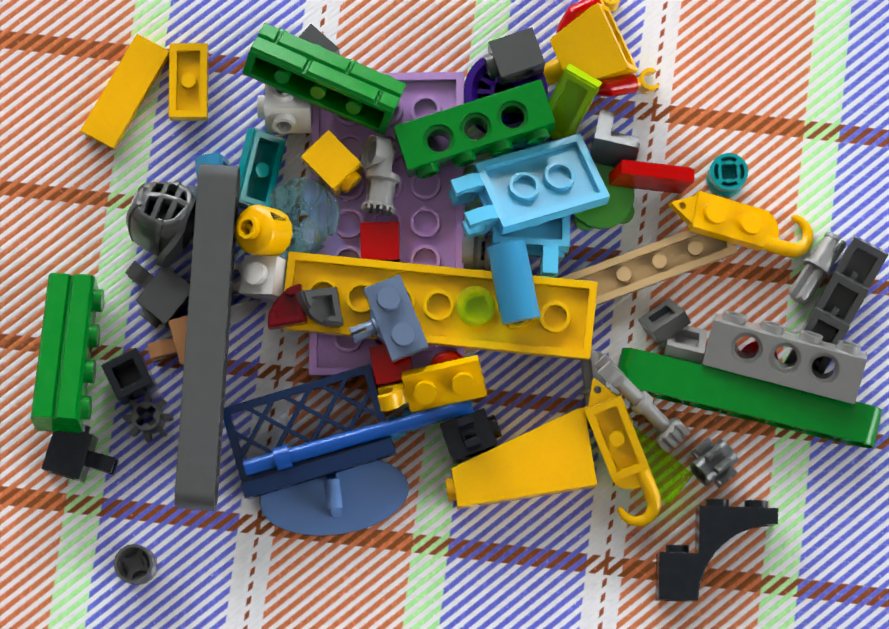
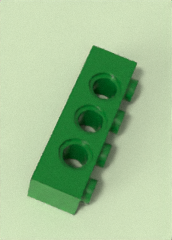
[393,79,556,179]

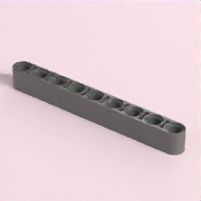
[175,164,240,511]

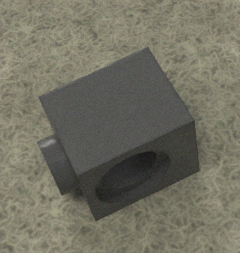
[483,27,545,87]

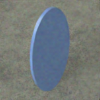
[260,460,409,536]

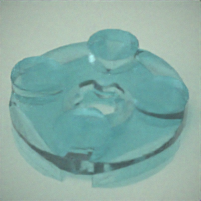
[270,177,339,254]

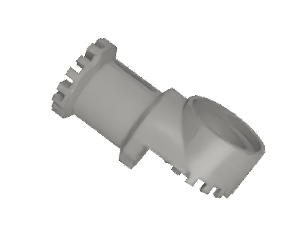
[361,135,400,216]

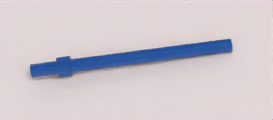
[243,400,474,476]

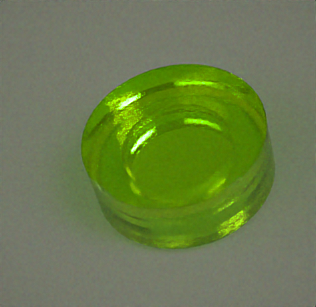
[456,286,495,327]

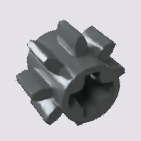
[123,393,174,443]
[690,438,738,488]

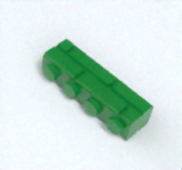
[242,23,406,135]
[31,273,104,433]

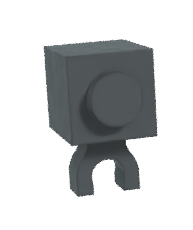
[125,261,190,330]

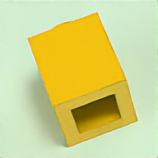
[301,130,364,197]

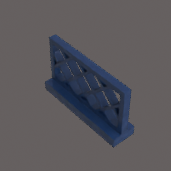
[223,364,397,500]

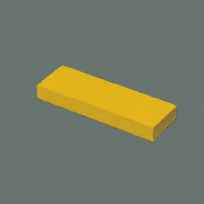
[80,34,169,151]

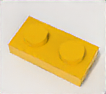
[169,43,209,121]

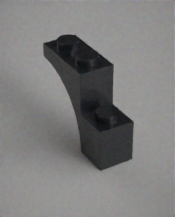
[655,499,778,602]

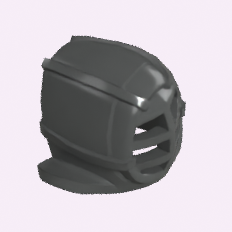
[126,180,197,267]

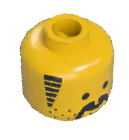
[235,205,293,256]

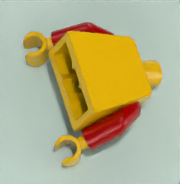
[543,0,660,97]

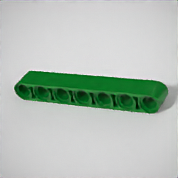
[618,348,882,448]

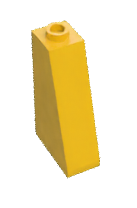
[445,408,597,510]

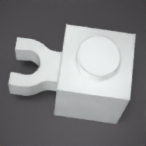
[232,255,288,303]

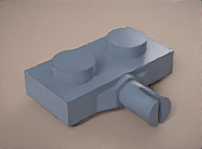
[349,274,429,363]

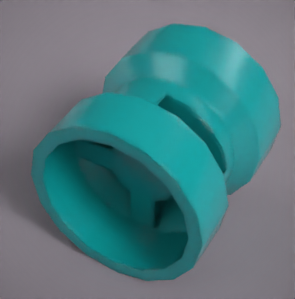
[706,153,748,198]

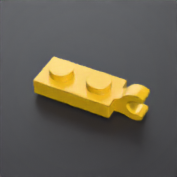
[378,355,487,413]

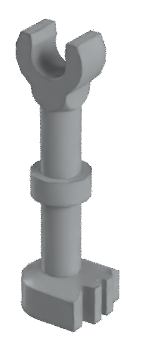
[594,354,690,453]

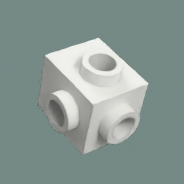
[257,84,312,134]

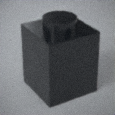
[101,348,159,405]

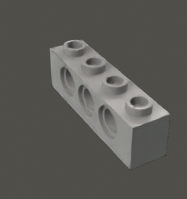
[702,311,867,404]

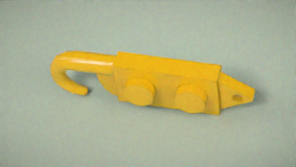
[669,191,814,258]
[584,378,662,527]

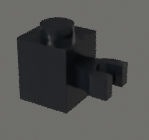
[440,408,502,464]
[41,424,119,483]

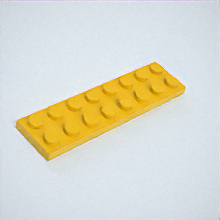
[280,251,598,361]

